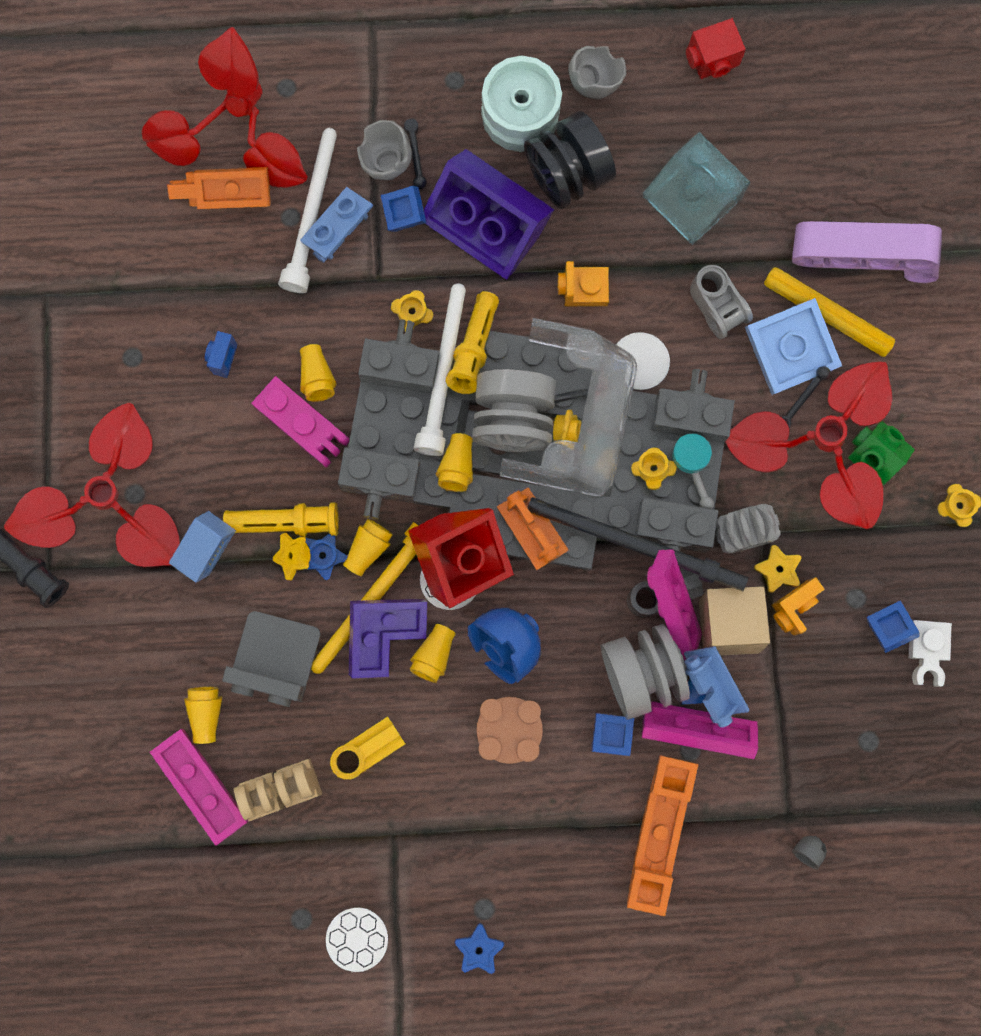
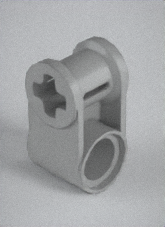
[690,265,753,339]

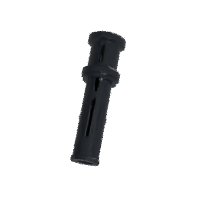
[0,530,69,608]

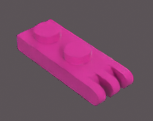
[251,376,350,468]

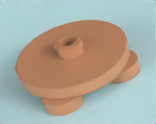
[477,697,543,764]

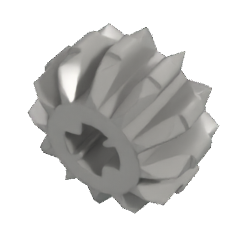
[715,504,781,553]

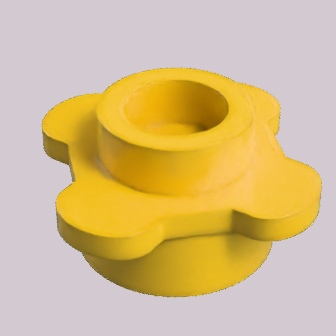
[391,290,433,332]
[553,410,582,451]
[631,448,677,490]
[937,484,981,527]

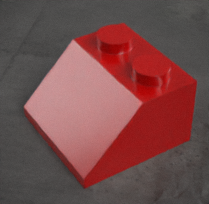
[408,508,514,609]

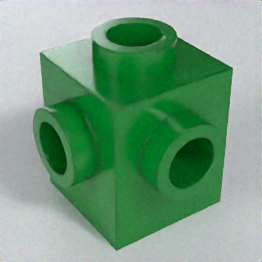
[848,421,915,485]

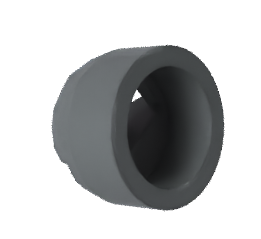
[792,835,827,870]

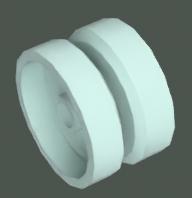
[482,56,562,152]

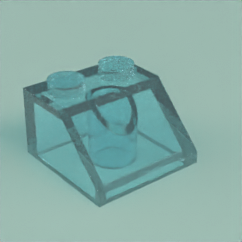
[642,132,751,245]

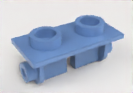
[300,187,373,263]
[684,646,749,728]

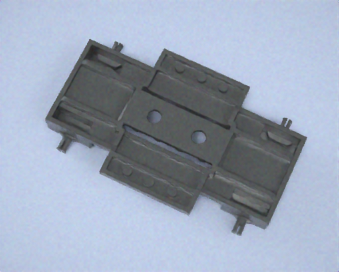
[338,319,735,571]

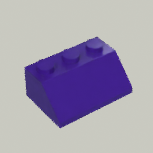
[424,149,554,280]

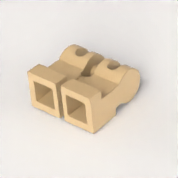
[234,759,322,821]

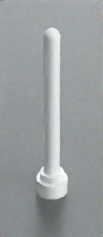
[278,128,337,293]
[414,283,466,456]

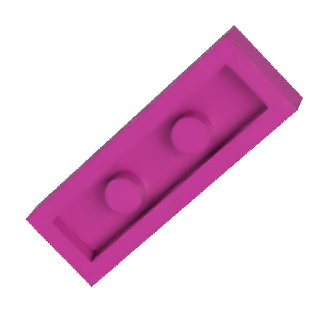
[647,550,702,660]
[642,701,758,759]
[150,729,249,846]

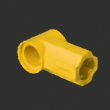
[330,716,405,779]

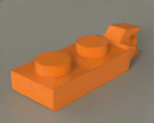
[167,167,271,209]

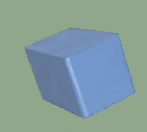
[169,511,236,583]

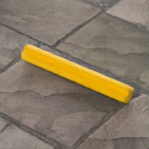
[764,267,895,357]

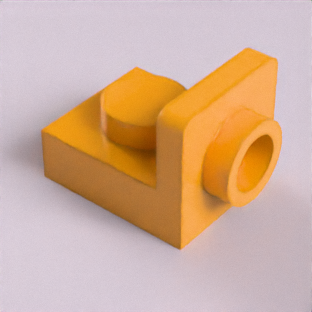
[558,261,609,306]
[771,577,825,636]

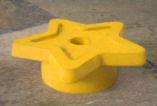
[273,533,311,581]
[754,545,801,593]

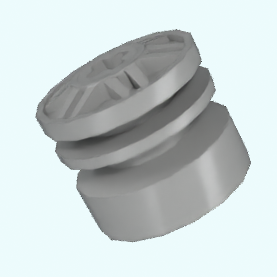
[472,369,556,452]
[600,624,690,720]

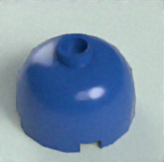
[468,607,541,684]

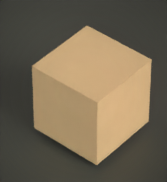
[699,586,770,655]

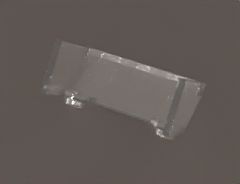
[500,318,637,496]

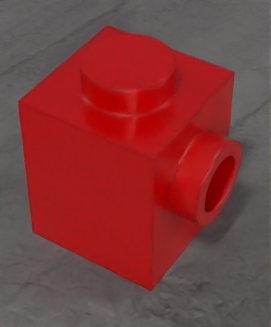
[686,18,746,80]

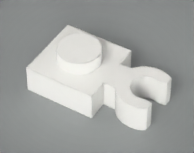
[909,620,952,687]

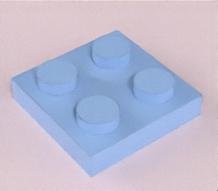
[745,298,842,395]

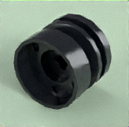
[524,111,616,209]

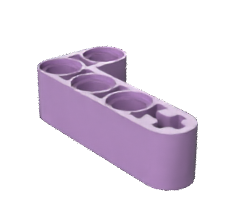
[792,221,942,283]

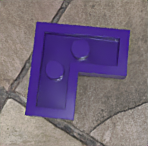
[349,599,427,678]

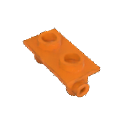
[497,487,569,570]

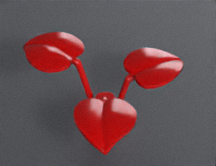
[142,27,308,187]
[725,362,892,529]
[4,403,180,567]

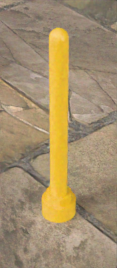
[311,522,418,674]

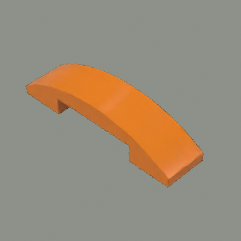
[627,755,698,916]

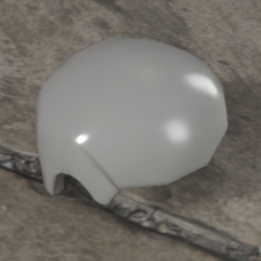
[568,46,626,100]
[357,120,412,180]

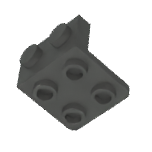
[222,611,321,707]

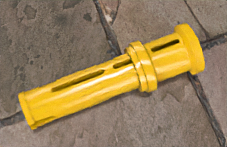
[445,291,499,394]
[223,502,339,537]

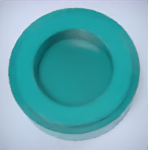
[672,434,712,473]

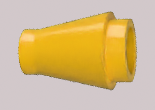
[300,344,337,402]
[436,433,473,492]
[343,519,393,576]
[410,624,456,683]
[184,687,222,744]

